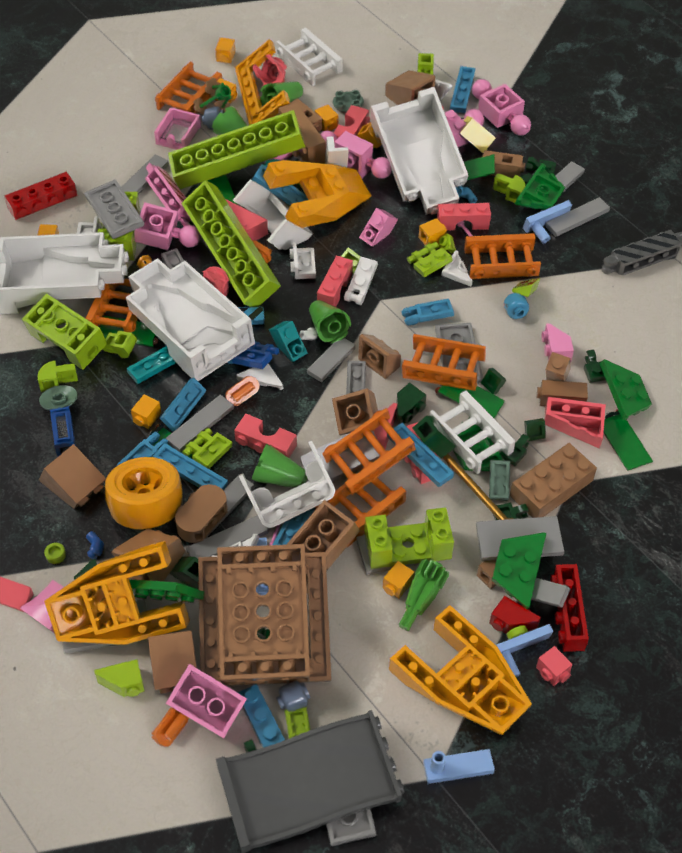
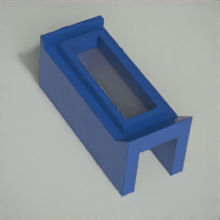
[50,406,76,457]

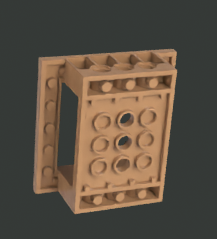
[198,544,331,686]

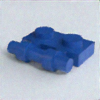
[232,341,279,369]

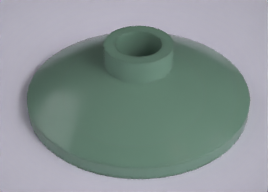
[39,385,77,410]

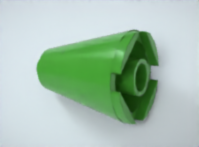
[260,81,303,115]
[212,106,248,136]
[309,300,351,343]
[252,444,307,488]

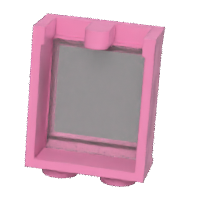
[154,107,201,150]

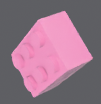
[166,664,247,738]

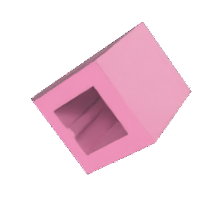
[359,208,398,247]
[542,323,574,362]

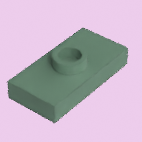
[489,460,510,501]

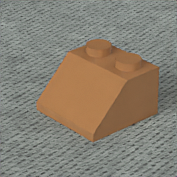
[358,334,401,379]
[332,388,378,436]

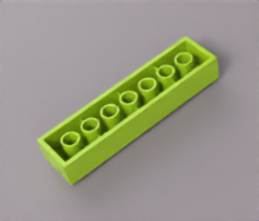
[168,110,305,189]
[181,180,281,307]

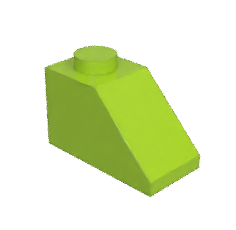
[94,659,145,697]

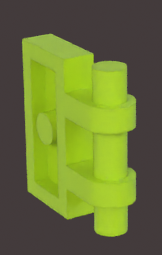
[407,242,453,277]
[182,428,232,469]

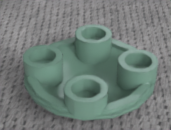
[333,90,364,112]

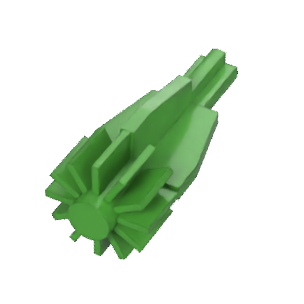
[399,559,449,631]

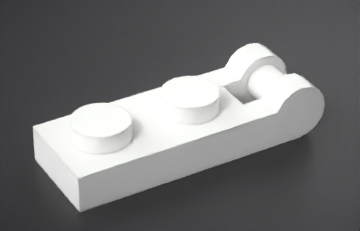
[344,257,378,305]

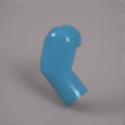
[455,186,477,203]

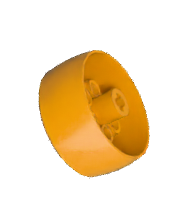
[105,457,183,529]

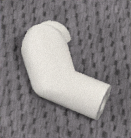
[299,328,318,341]

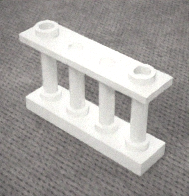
[276,28,343,86]
[430,391,515,474]

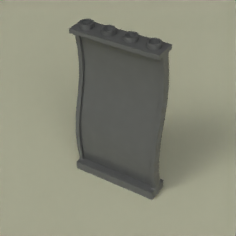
[216,710,404,853]

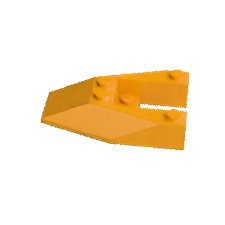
[263,160,371,228]
[44,541,190,645]
[389,605,532,735]

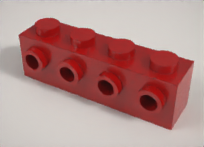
[4,171,77,220]
[550,564,589,652]

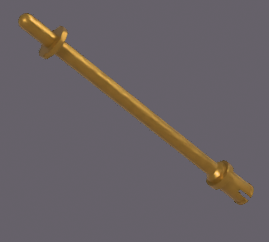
[430,449,514,520]

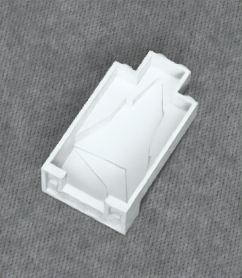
[370,87,468,215]
[0,232,129,314]
[126,259,255,381]

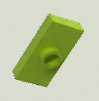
[285,707,310,738]

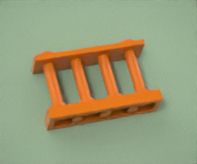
[155,61,222,114]
[464,233,541,279]
[85,279,138,333]
[402,334,486,391]
[322,408,416,495]
[315,468,406,547]

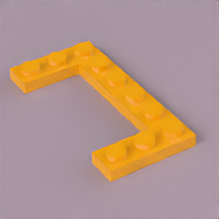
[235,39,290,125]

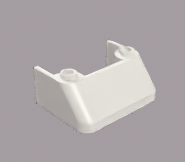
[233,179,313,250]
[239,440,335,528]

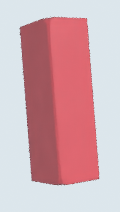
[0,577,34,612]

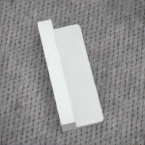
[325,136,349,168]

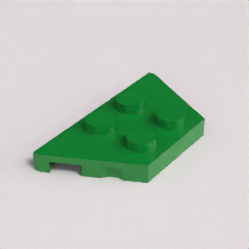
[515,163,565,210]
[600,359,652,421]
[453,417,504,472]
[492,532,547,609]

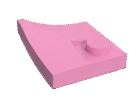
[20,580,63,633]

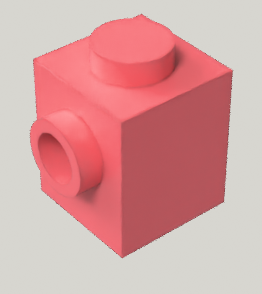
[536,646,573,686]

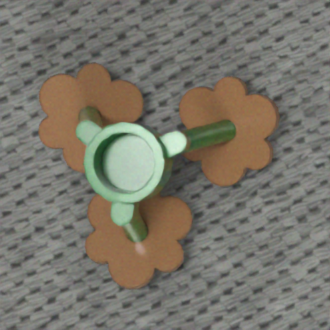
[193,78,232,115]

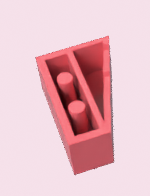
[225,199,268,241]
[544,397,606,448]

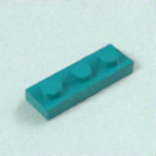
[127,346,176,384]

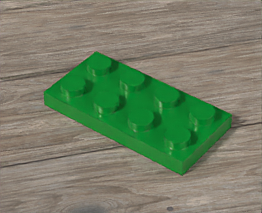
[129,579,205,603]

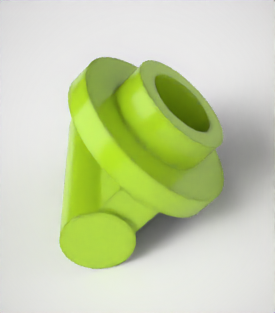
[439,234,456,253]

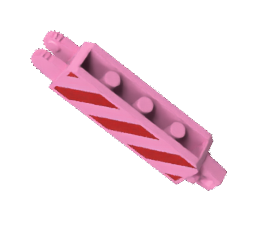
[145,163,191,226]

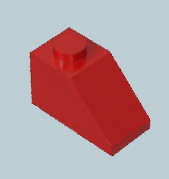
[489,595,541,634]

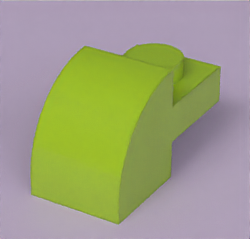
[417,53,434,75]
[493,173,525,203]
[103,331,137,358]
[38,361,78,392]

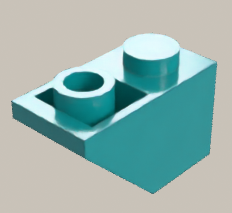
[269,321,308,362]

